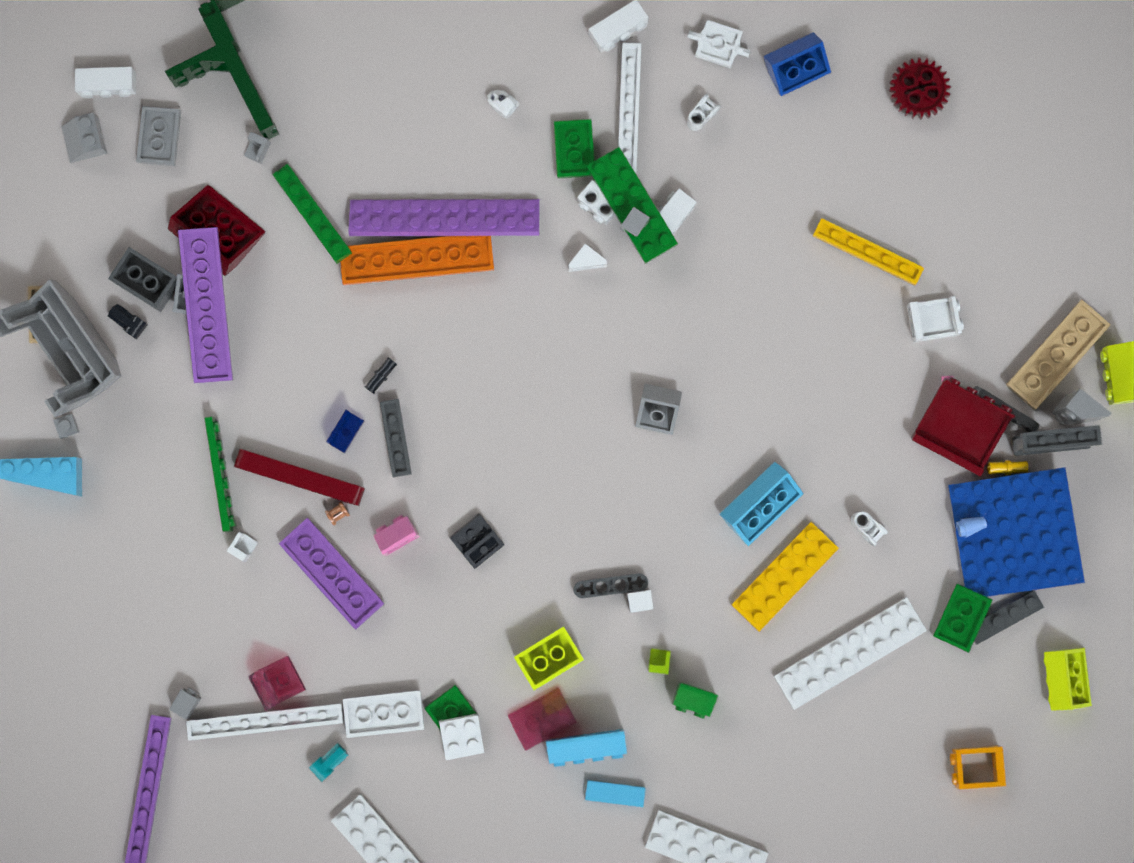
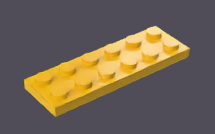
[731,522,839,632]

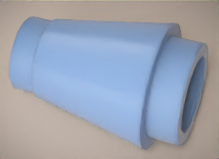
[956,517,987,537]

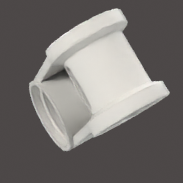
[687,94,721,131]
[851,511,888,547]

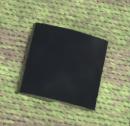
[449,514,504,569]

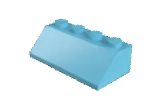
[719,462,804,546]
[546,729,627,767]

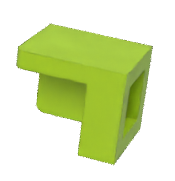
[648,649,671,674]

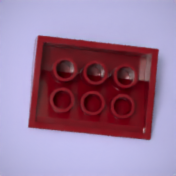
[168,185,266,277]

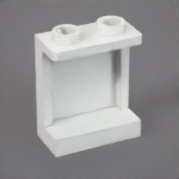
[907,296,964,343]

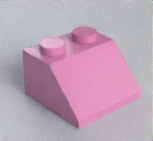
[373,515,420,556]

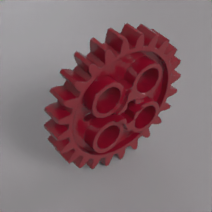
[889,58,951,120]

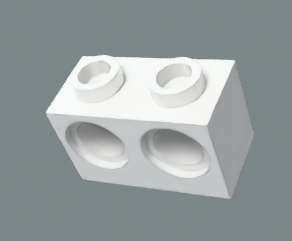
[577,180,615,225]

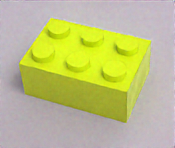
[514,626,584,690]

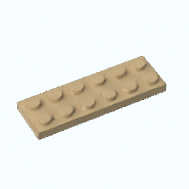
[1006,300,1111,410]

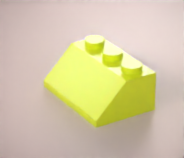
[1100,341,1134,405]
[1044,648,1092,711]

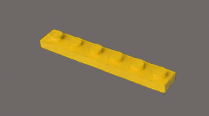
[813,218,924,286]

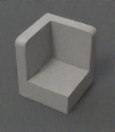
[245,132,271,164]
[621,207,650,237]

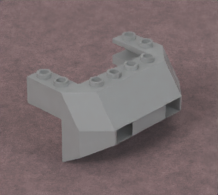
[0,279,121,417]

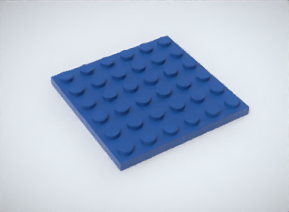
[948,467,1085,597]

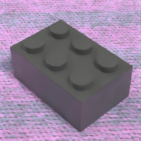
[108,247,177,312]

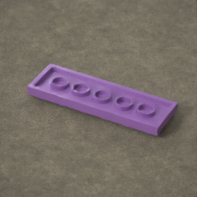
[279,518,385,630]

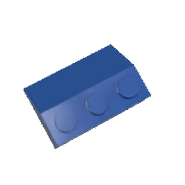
[763,32,831,96]

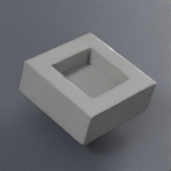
[53,414,79,439]

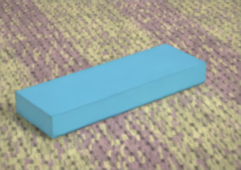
[585,780,646,807]

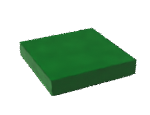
[424,685,477,731]

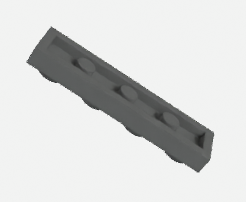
[380,399,412,478]
[974,590,1044,645]

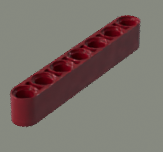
[234,448,365,506]

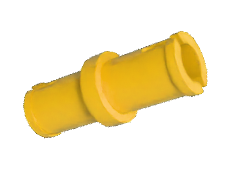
[987,460,1029,475]

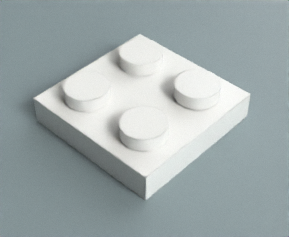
[439,714,484,760]

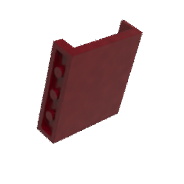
[911,377,1015,477]

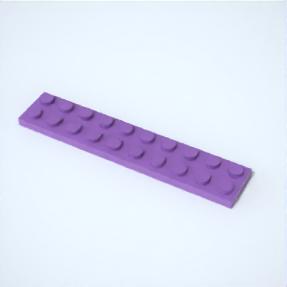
[348,199,540,236]

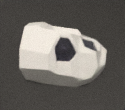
[487,90,519,119]

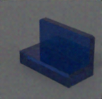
[326,409,365,454]

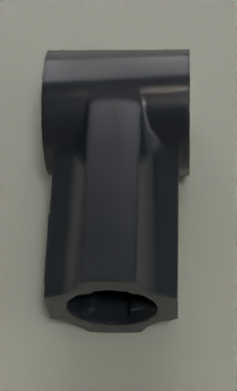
[108,304,148,340]

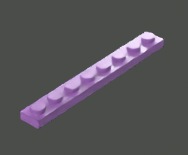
[125,715,172,863]

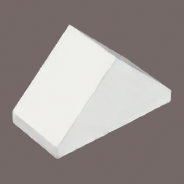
[569,244,607,272]

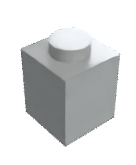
[169,687,201,719]

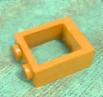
[950,745,1006,789]

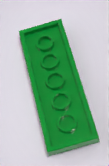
[586,147,678,264]

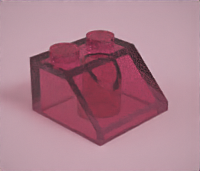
[248,656,306,711]

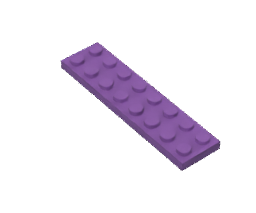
[178,227,233,383]

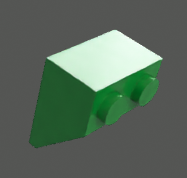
[672,682,718,719]

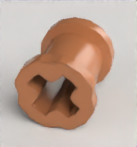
[325,501,350,526]

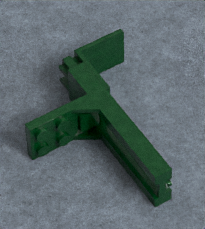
[165,0,279,140]

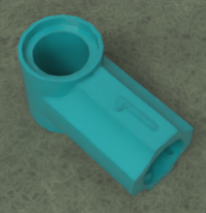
[309,743,349,783]

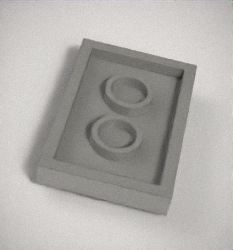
[136,106,181,166]

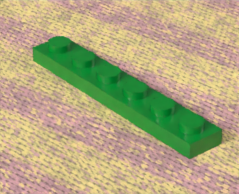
[272,164,352,264]
[204,417,236,532]

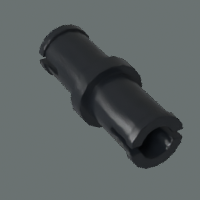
[364,357,398,394]

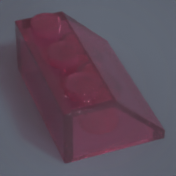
[508,687,577,751]

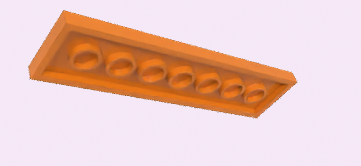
[340,236,494,285]

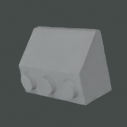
[1052,389,1111,425]

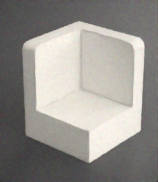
[227,532,258,562]
[627,590,653,613]

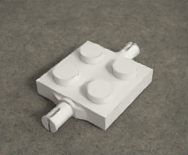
[687,20,750,68]

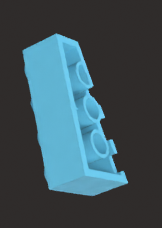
[0,457,82,497]

